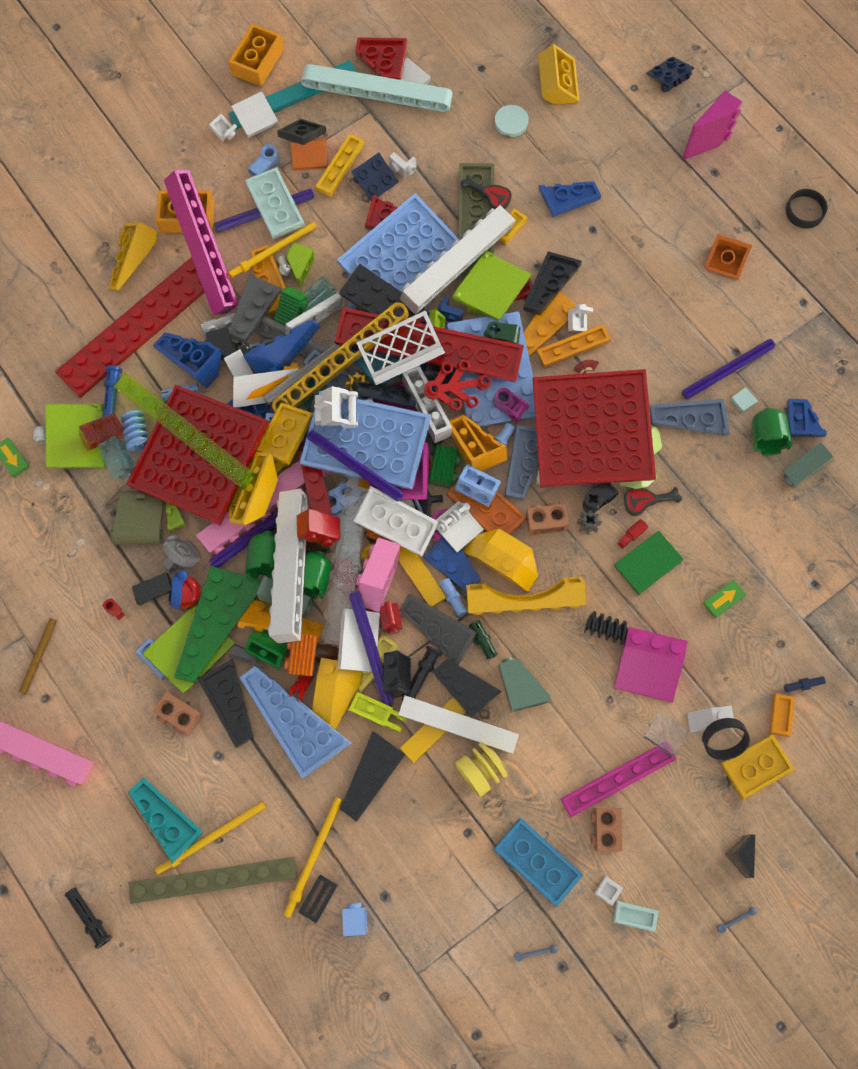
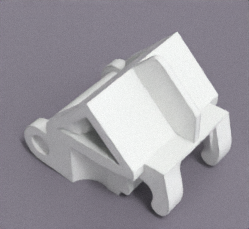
[314,386,358,429]

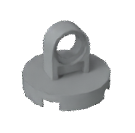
[162,535,200,573]

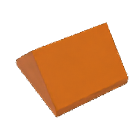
[290,136,328,170]
[704,233,752,280]

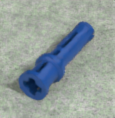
[102,365,122,423]

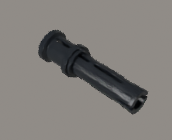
[401,645,442,700]
[64,887,113,949]

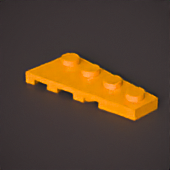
[251,245,286,317]
[524,291,575,358]
[238,600,326,643]

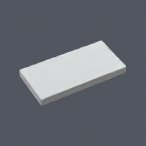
[353,486,439,556]

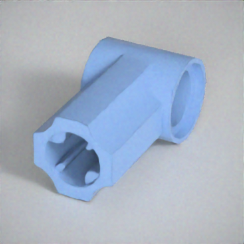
[247,144,280,177]

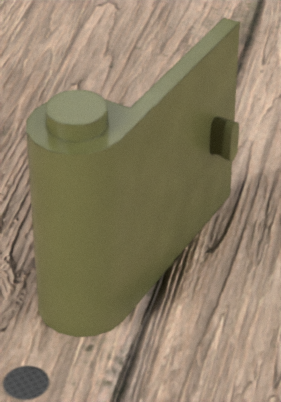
[110,491,164,545]

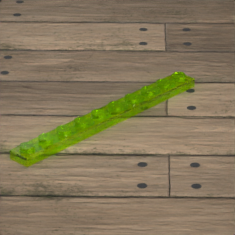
[114,372,256,490]

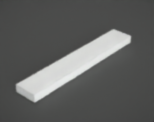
[398,696,519,754]

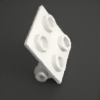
[436,501,484,552]

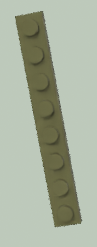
[128,857,297,904]

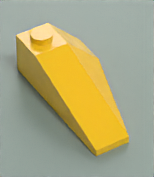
[109,222,158,290]
[312,658,363,730]

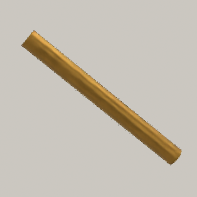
[19,618,57,694]

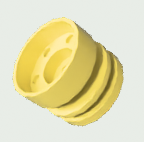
[454,742,508,798]

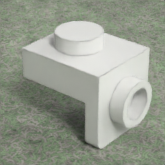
[208,114,237,142]
[389,152,417,179]
[568,304,593,333]

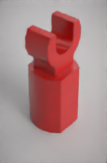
[617,519,648,549]
[102,598,125,620]
[289,673,314,701]

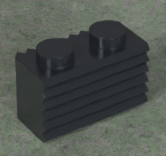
[383,650,412,698]

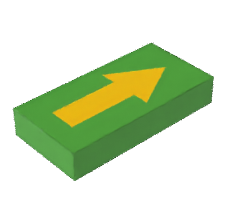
[0,437,30,478]
[703,580,746,618]

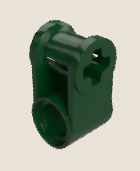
[483,321,521,344]

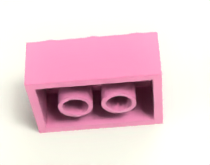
[356,538,400,612]

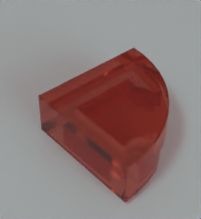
[574,360,599,373]

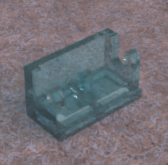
[304,276,336,313]
[98,435,135,479]

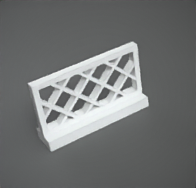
[356,311,445,385]

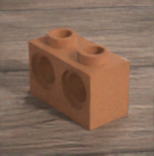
[526,502,569,536]
[153,691,203,735]
[591,808,623,852]

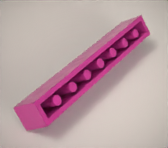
[164,170,238,315]

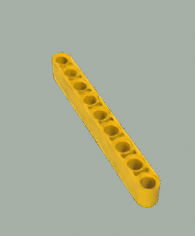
[272,303,409,412]

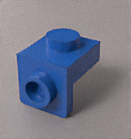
[438,295,463,323]

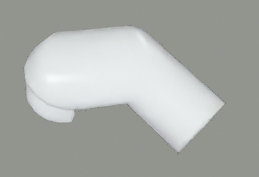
[277,256,291,276]

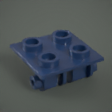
[646,57,695,92]
[351,152,399,201]

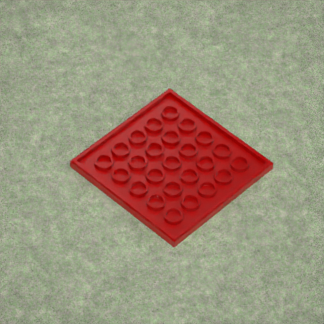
[532,369,656,488]
[126,384,270,526]

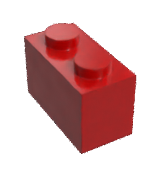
[296,509,341,546]

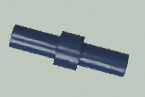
[784,676,826,692]

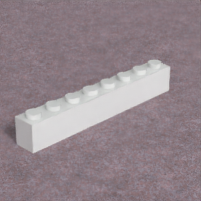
[400,205,515,315]
[268,489,309,643]

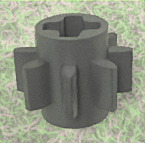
[577,510,602,535]

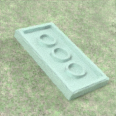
[245,167,305,239]

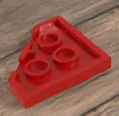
[355,37,408,80]

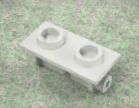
[201,312,235,340]

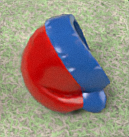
[168,570,201,610]

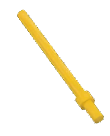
[228,222,317,278]
[283,797,343,918]
[154,801,267,875]

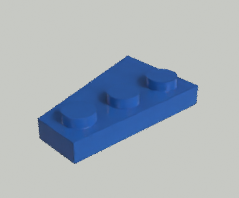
[538,181,601,217]

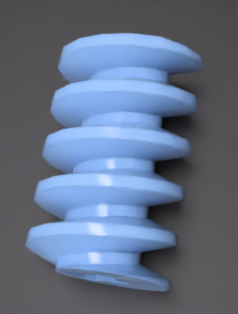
[121,410,148,452]

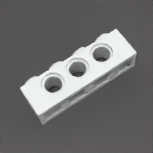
[402,365,452,443]

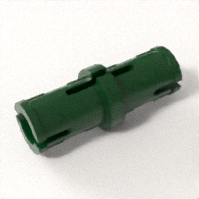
[469,620,498,660]

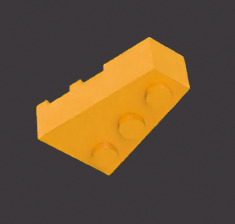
[449,414,508,472]

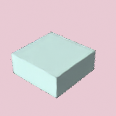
[730,387,758,414]

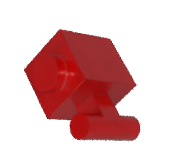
[380,601,403,635]

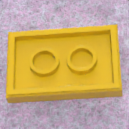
[256,403,313,465]
[720,734,795,800]

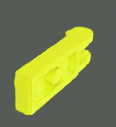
[349,692,406,732]

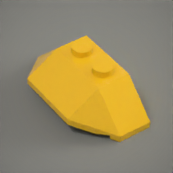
[228,452,278,525]
[463,529,538,593]

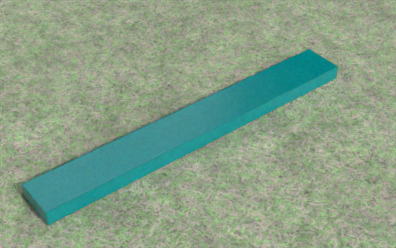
[228,60,357,129]

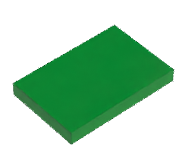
[614,530,684,595]

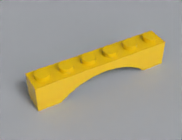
[466,577,586,615]

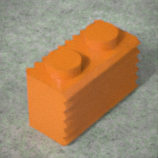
[285,634,317,676]

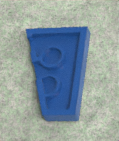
[424,536,481,593]

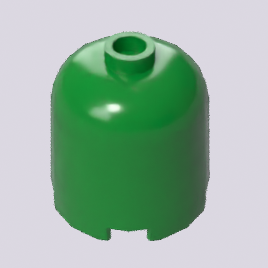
[751,408,792,455]
[245,531,276,579]
[303,551,333,599]

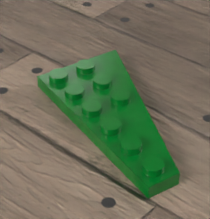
[174,566,262,683]

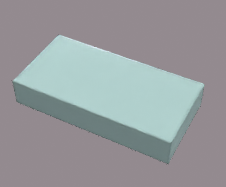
[613,901,659,932]

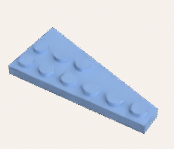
[240,666,352,778]

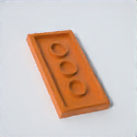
[446,483,527,535]

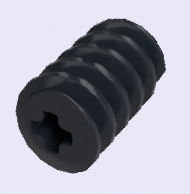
[584,611,627,646]

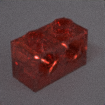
[79,413,123,451]

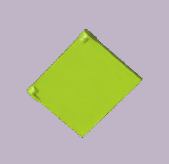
[452,251,531,321]
[45,404,105,468]
[142,604,235,694]

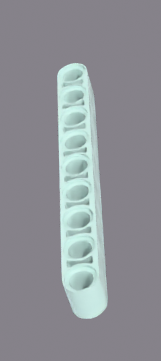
[301,64,453,112]

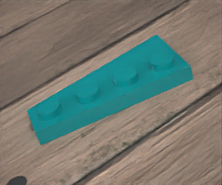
[128,777,203,864]

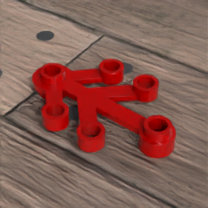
[424,359,491,411]

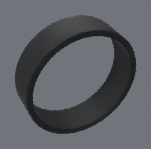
[786,189,828,228]
[702,718,750,760]

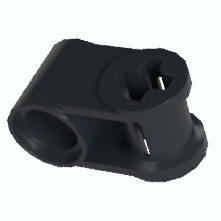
[582,483,619,513]

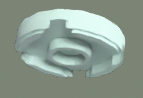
[495,105,529,137]

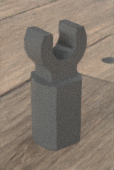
[229,644,262,668]

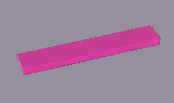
[560,741,676,817]

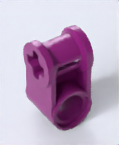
[493,388,530,422]

